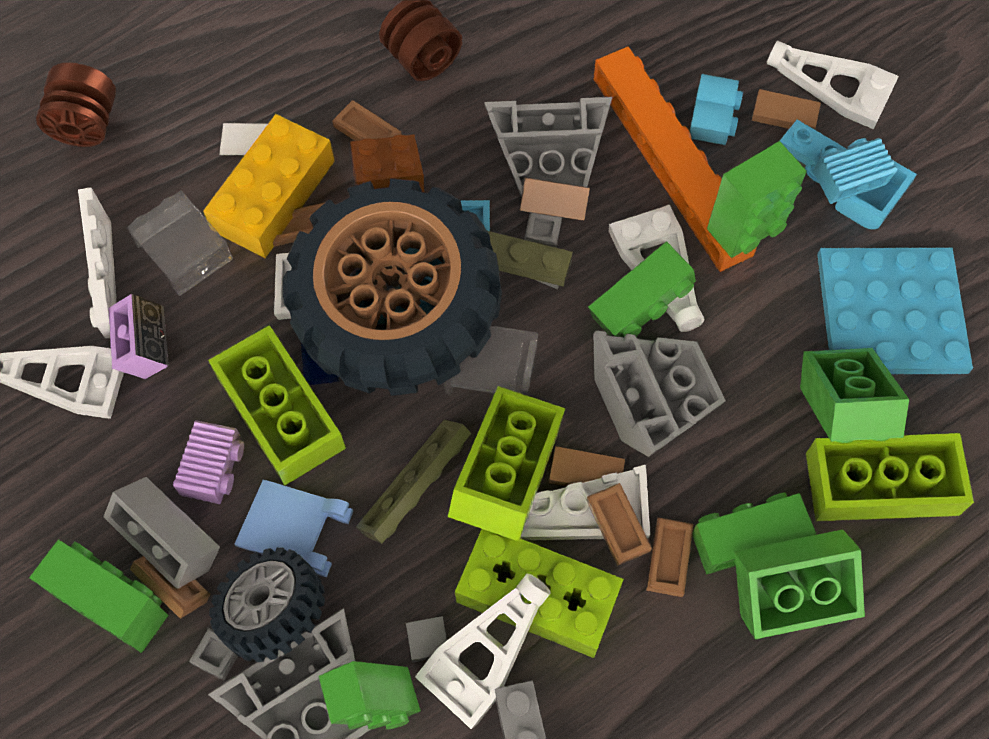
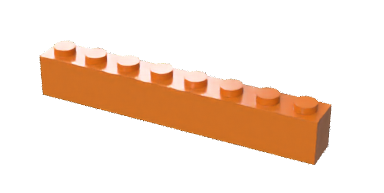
[593,46,757,272]

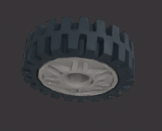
[209,547,325,662]

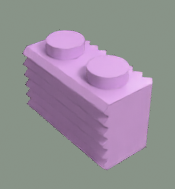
[173,420,244,504]

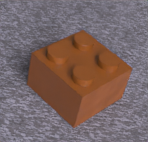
[350,134,425,193]

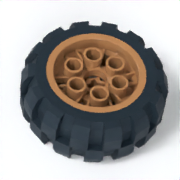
[283,179,502,396]

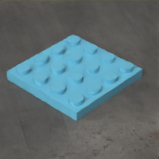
[817,248,973,374]

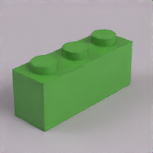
[588,241,696,337]
[692,493,816,575]
[319,661,421,729]

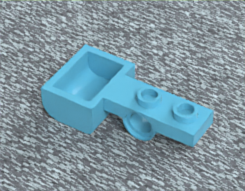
[780,120,917,229]

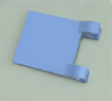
[234,479,353,577]

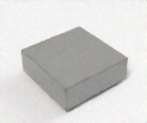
[524,212,562,248]
[406,616,447,663]
[189,628,238,680]

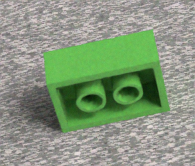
[707,141,807,258]
[800,348,909,443]
[734,530,865,639]
[29,539,169,653]

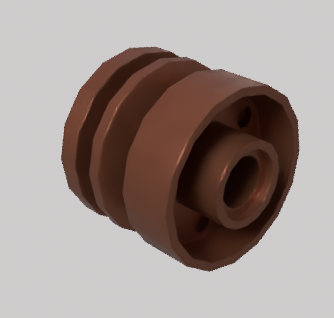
[379,0,462,81]
[36,63,116,147]

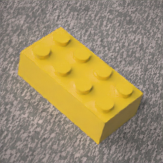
[203,114,335,259]

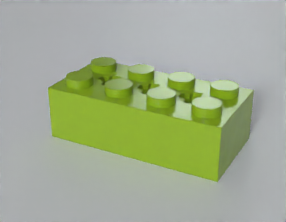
[208,325,346,485]
[448,386,565,541]
[806,433,974,521]
[455,529,624,658]

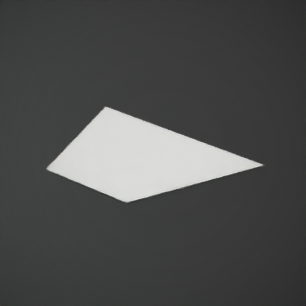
[219,123,268,155]

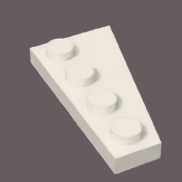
[78,187,117,339]
[520,465,650,540]

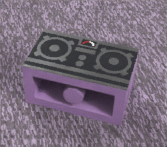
[109,294,169,379]

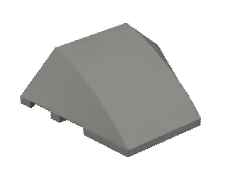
[484,97,612,197]
[593,331,726,457]
[208,608,371,739]

